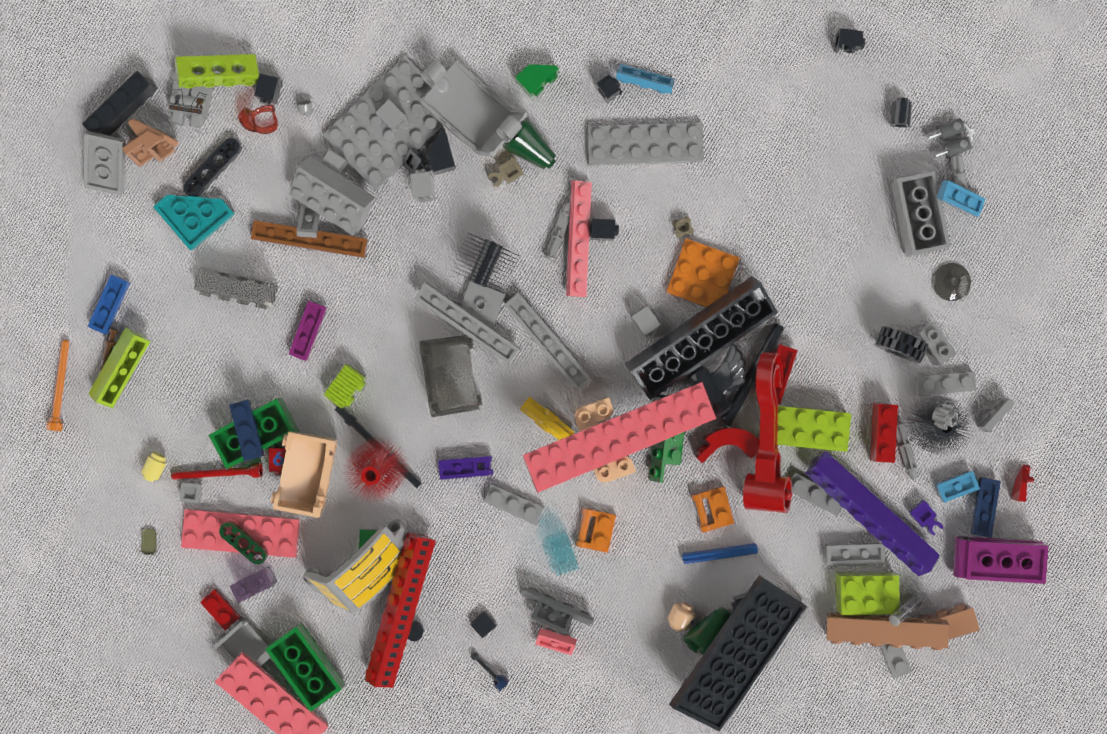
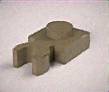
[488,158,524,188]

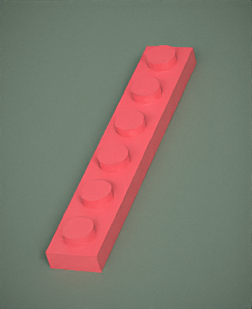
[566,180,592,297]

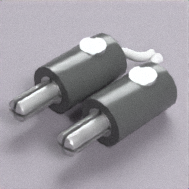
[926,118,975,158]

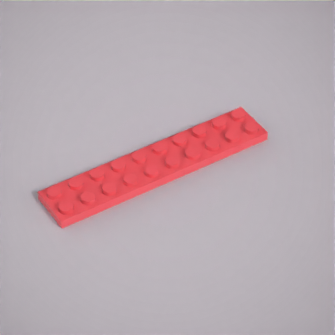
[522,382,716,493]

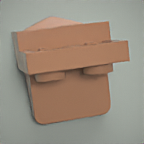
[122,119,179,167]

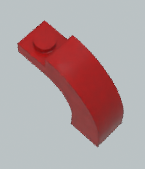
[695,427,760,463]

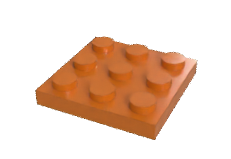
[666,238,740,307]

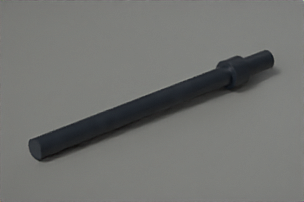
[334,406,422,489]

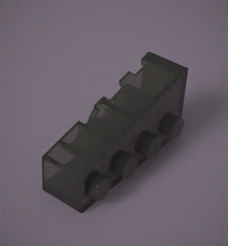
[194,267,278,310]

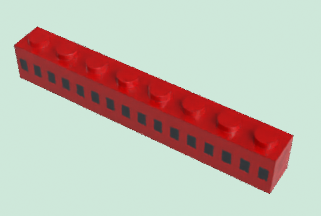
[365,532,436,688]

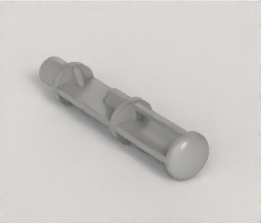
[545,203,570,261]
[896,421,918,480]
[889,592,926,626]

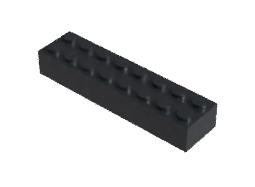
[625,276,778,400]

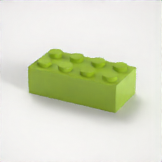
[778,405,852,452]

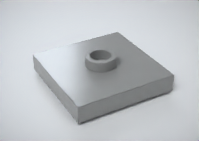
[461,281,506,329]

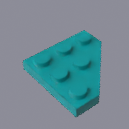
[153,194,235,251]

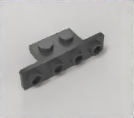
[520,587,594,635]

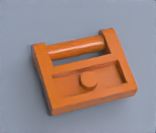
[691,486,735,533]
[575,508,616,553]

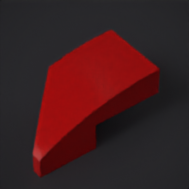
[1011,465,1034,502]

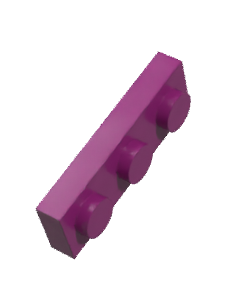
[288,301,327,361]

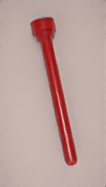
[171,462,263,480]

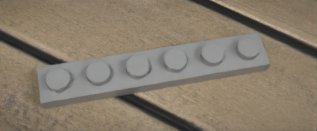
[414,282,520,364]
[504,292,593,392]

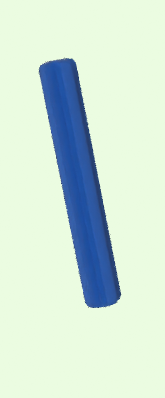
[682,543,758,564]

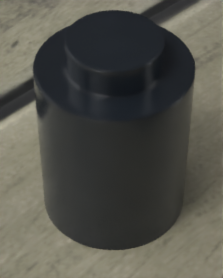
[890,98,912,128]

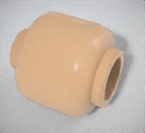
[668,602,696,632]

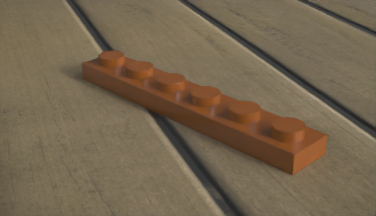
[251,220,368,258]

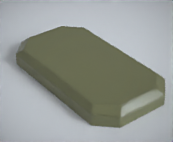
[142,529,157,555]

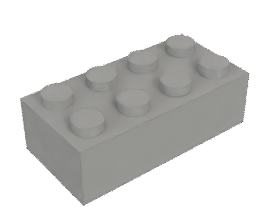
[288,156,375,236]
[891,171,951,257]

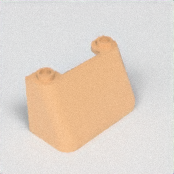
[271,431,338,518]

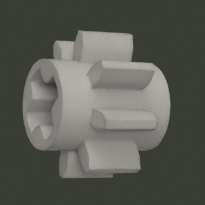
[932,403,958,430]

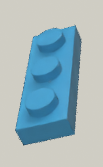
[616,64,675,94]
[937,180,986,217]

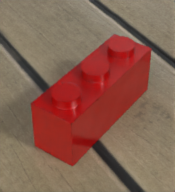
[870,403,898,463]

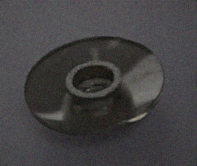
[932,263,971,301]

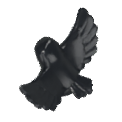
[657,344,746,417]

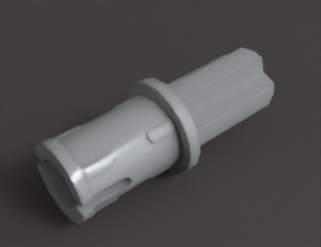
[951,155,968,190]

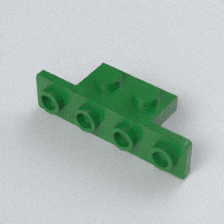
[649,432,684,483]

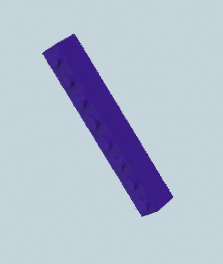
[805,451,940,576]

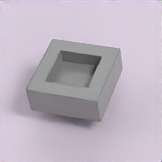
[179,482,203,504]

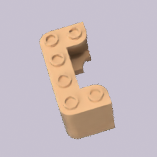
[574,397,636,483]

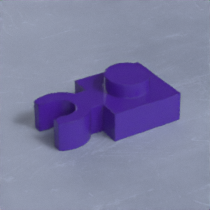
[908,500,943,536]

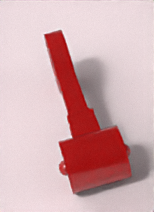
[743,352,793,513]

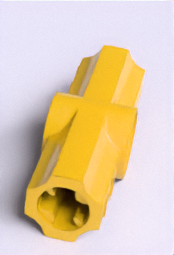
[520,396,574,440]

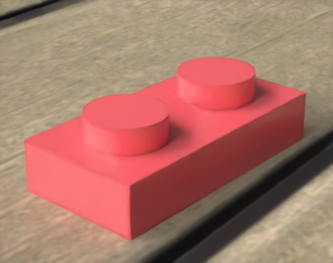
[535,628,577,656]

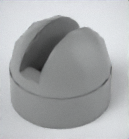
[297,101,313,116]

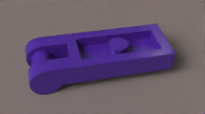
[438,455,494,480]

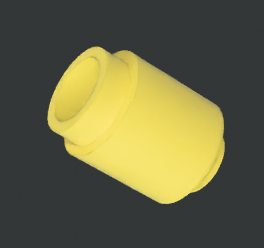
[141,452,167,482]

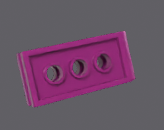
[953,536,1049,584]

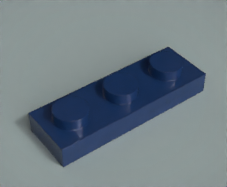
[229,399,265,461]
[970,477,1001,538]

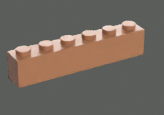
[827,613,949,650]

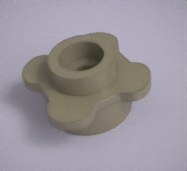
[672,216,694,238]

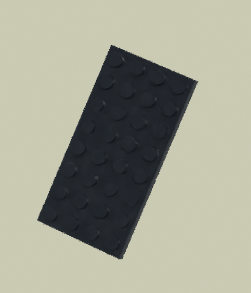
[669,575,807,732]

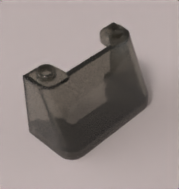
[420,334,483,418]

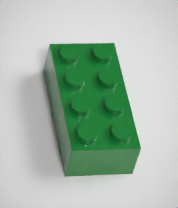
[208,398,300,469]
[265,622,346,712]

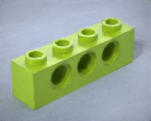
[175,54,259,89]

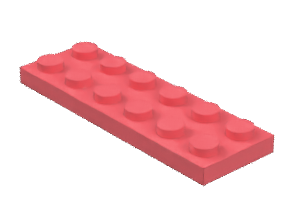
[181,509,300,558]
[215,651,328,734]

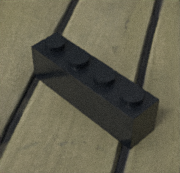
[82,71,158,136]

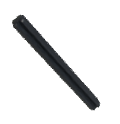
[721,323,785,427]

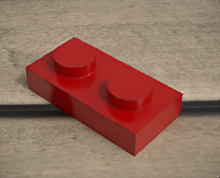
[200,589,241,631]

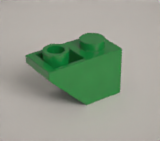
[515,64,559,98]

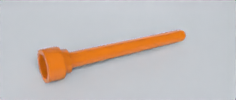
[46,340,70,431]

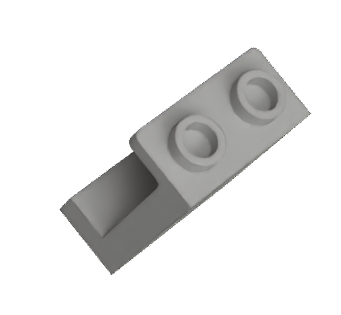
[213,618,270,666]

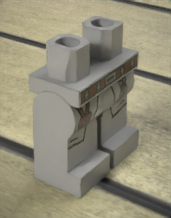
[168,72,214,128]

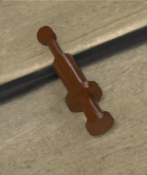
[100,328,119,371]

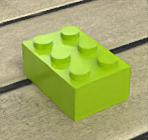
[836,572,900,615]

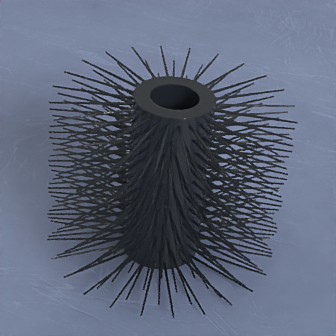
[451,233,519,294]
[905,396,975,456]

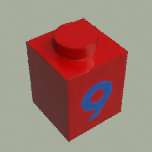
[269,447,286,475]

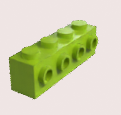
[88,327,150,408]

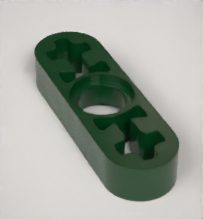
[219,521,268,565]

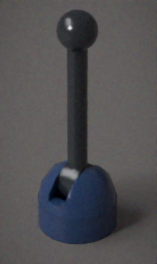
[471,653,510,692]

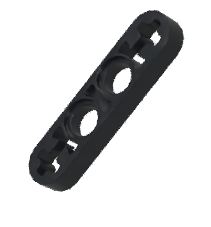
[183,138,242,197]

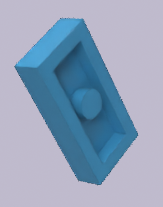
[935,470,980,503]

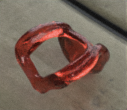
[238,105,278,134]

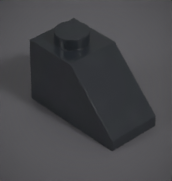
[426,129,456,175]

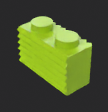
[323,364,367,409]

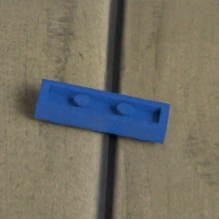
[87,274,131,335]

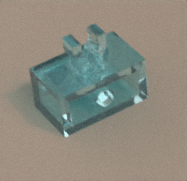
[542,530,579,576]

